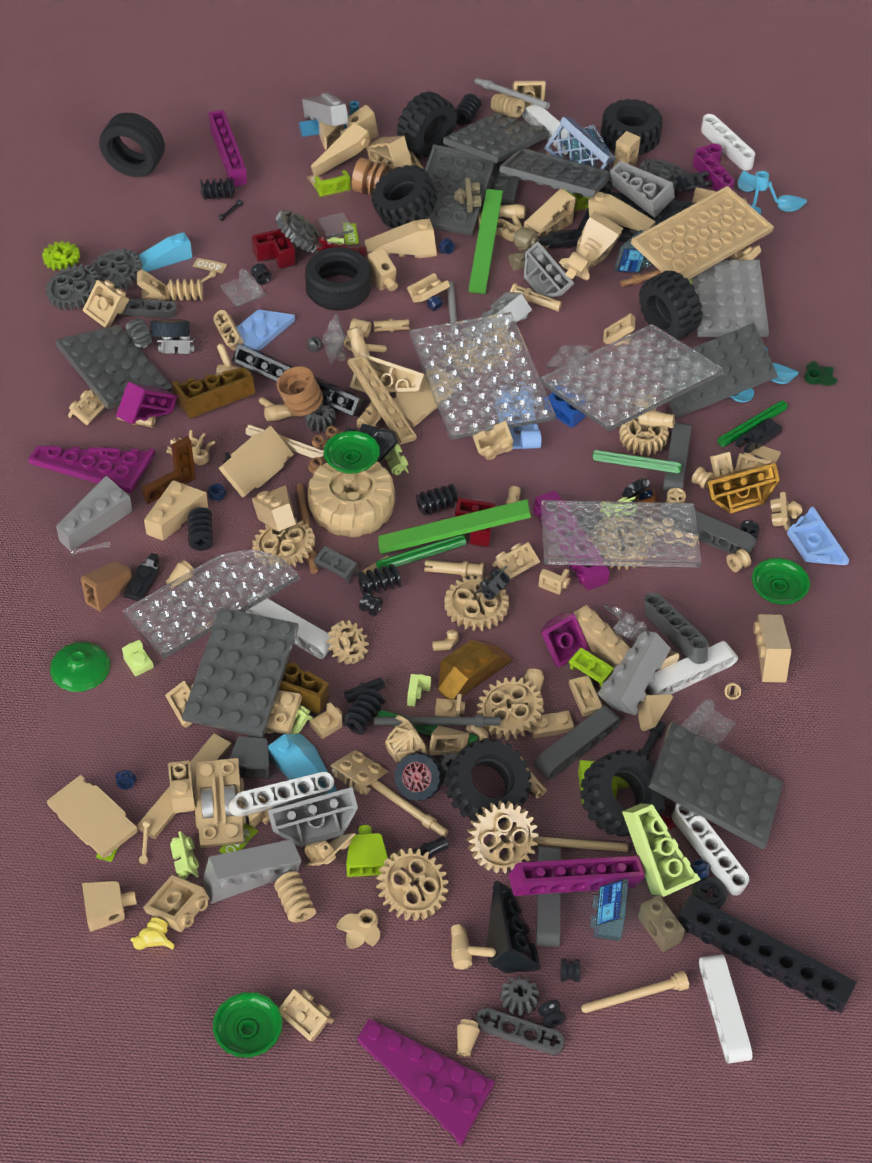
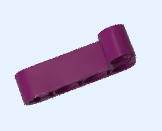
[692,143,734,192]

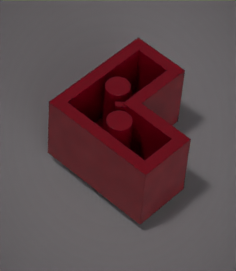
[251,229,295,268]
[455,498,496,547]

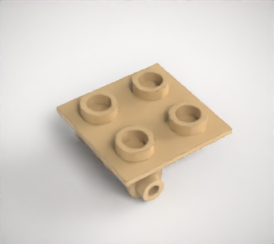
[331,750,388,795]
[304,833,356,866]

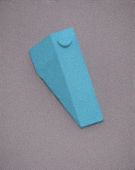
[139,232,192,272]

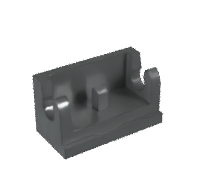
[313,546,359,584]

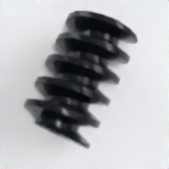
[455,94,481,126]
[200,178,235,200]
[416,484,458,516]
[188,507,213,551]
[358,564,402,596]
[343,688,385,735]

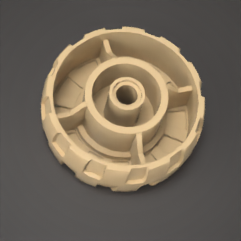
[308,461,395,537]

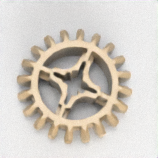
[619,412,669,457]

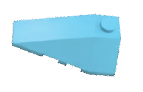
[268,734,337,794]

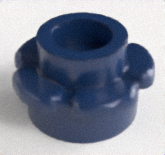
[439,238,455,254]
[427,295,443,311]
[208,483,226,501]
[115,770,137,790]
[690,859,710,879]

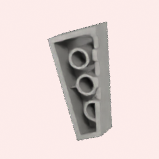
[302,92,348,126]
[610,161,675,218]
[56,476,132,552]
[597,630,671,715]
[202,839,301,904]

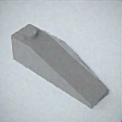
[463,292,532,339]

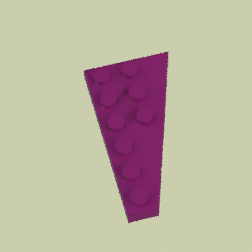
[28,446,156,493]
[358,1019,495,1147]

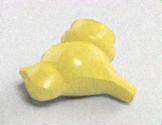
[130,918,175,950]

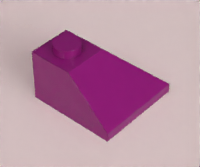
[541,613,589,668]

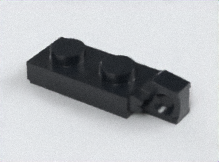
[538,229,582,248]
[123,553,159,603]

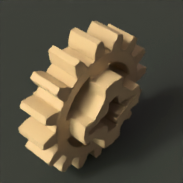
[326,620,369,665]

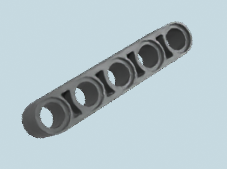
[662,422,692,493]
[663,503,756,554]
[644,593,709,664]
[534,706,621,780]
[536,846,561,947]

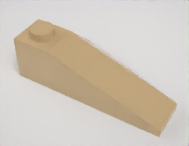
[311,122,371,177]
[588,191,656,232]
[364,219,437,258]
[350,353,425,393]

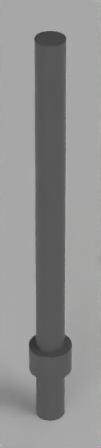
[374,715,500,727]

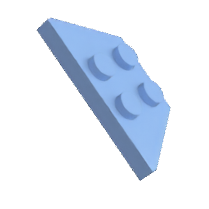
[237,309,295,351]
[787,507,849,565]

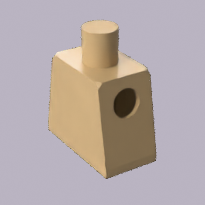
[340,105,379,139]
[367,248,398,292]
[82,881,137,932]

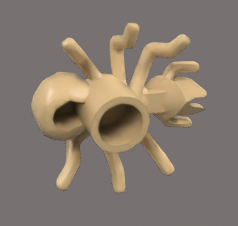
[166,430,215,465]

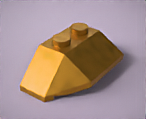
[706,463,780,514]
[438,640,513,700]

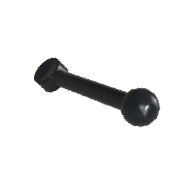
[219,200,243,221]

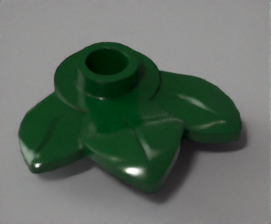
[804,361,838,386]

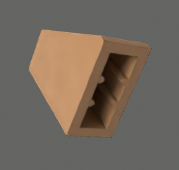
[81,561,132,612]

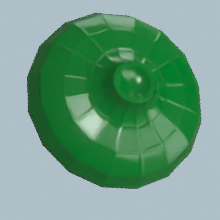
[324,431,380,474]
[752,558,810,605]
[50,642,111,692]
[212,992,282,1058]

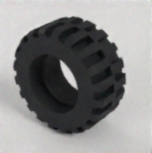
[397,91,457,157]
[601,99,663,155]
[371,165,438,228]
[639,270,703,341]
[445,738,532,824]
[580,749,667,837]

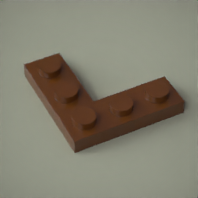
[142,437,196,504]

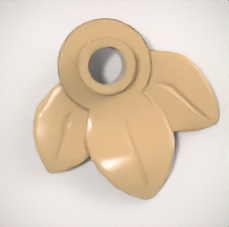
[336,909,380,948]

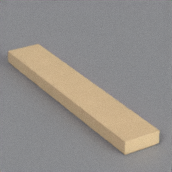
[347,355,417,445]
[137,734,231,839]

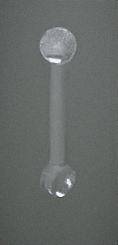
[70,542,111,555]

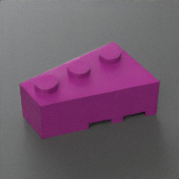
[116,382,178,424]

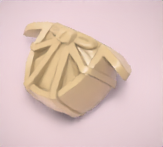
[385,715,429,763]

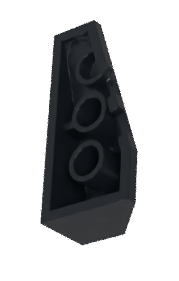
[486,881,540,973]

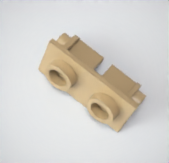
[357,401,382,428]

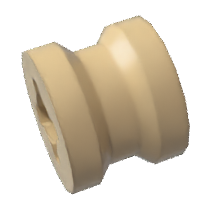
[691,466,714,490]
[665,488,686,509]
[727,549,751,572]

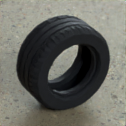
[99,112,165,177]
[305,247,371,311]

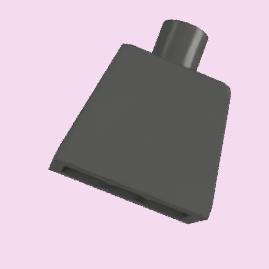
[230,735,270,779]

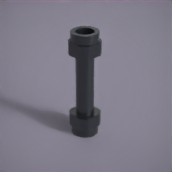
[637,721,666,761]

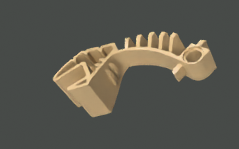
[559,211,624,280]

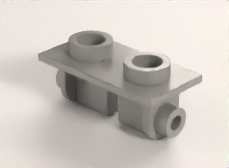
[157,336,195,354]

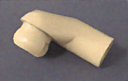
[466,725,489,742]

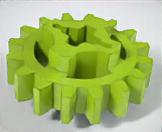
[42,240,80,271]

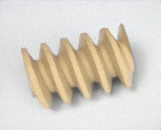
[491,93,525,118]
[167,279,203,301]
[274,871,316,923]

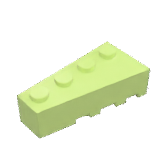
[622,803,700,897]

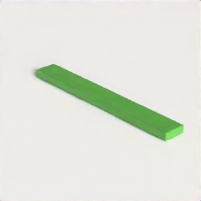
[469,189,503,294]
[378,499,531,554]

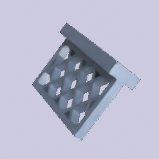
[544,116,616,169]

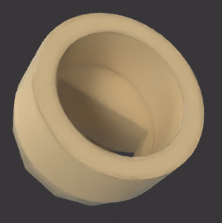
[724,682,741,700]

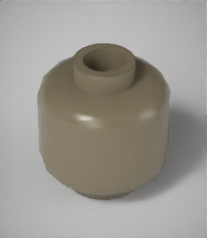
[513,227,539,251]

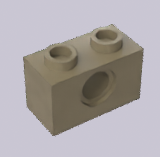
[638,895,685,953]

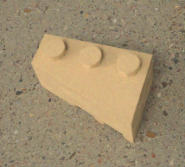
[366,136,412,171]
[524,188,575,236]
[144,480,208,541]
[252,485,296,531]
[753,614,792,682]

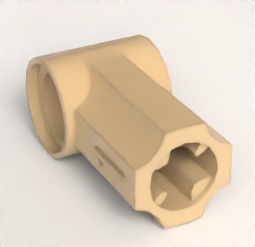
[344,318,371,351]

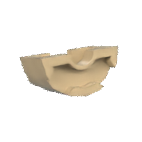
[473,420,513,460]

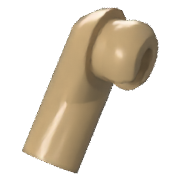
[432,630,459,651]

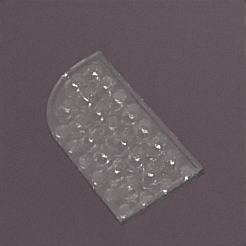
[123,550,300,659]

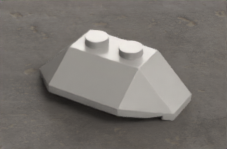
[524,241,575,298]
[268,787,358,847]

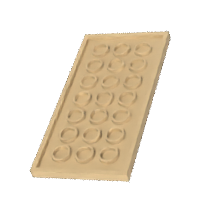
[631,186,774,280]

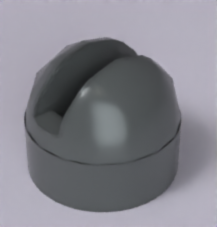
[307,336,321,352]

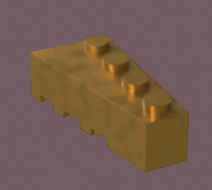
[172,367,255,419]
[279,662,329,714]

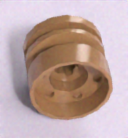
[352,158,390,196]
[277,366,323,416]

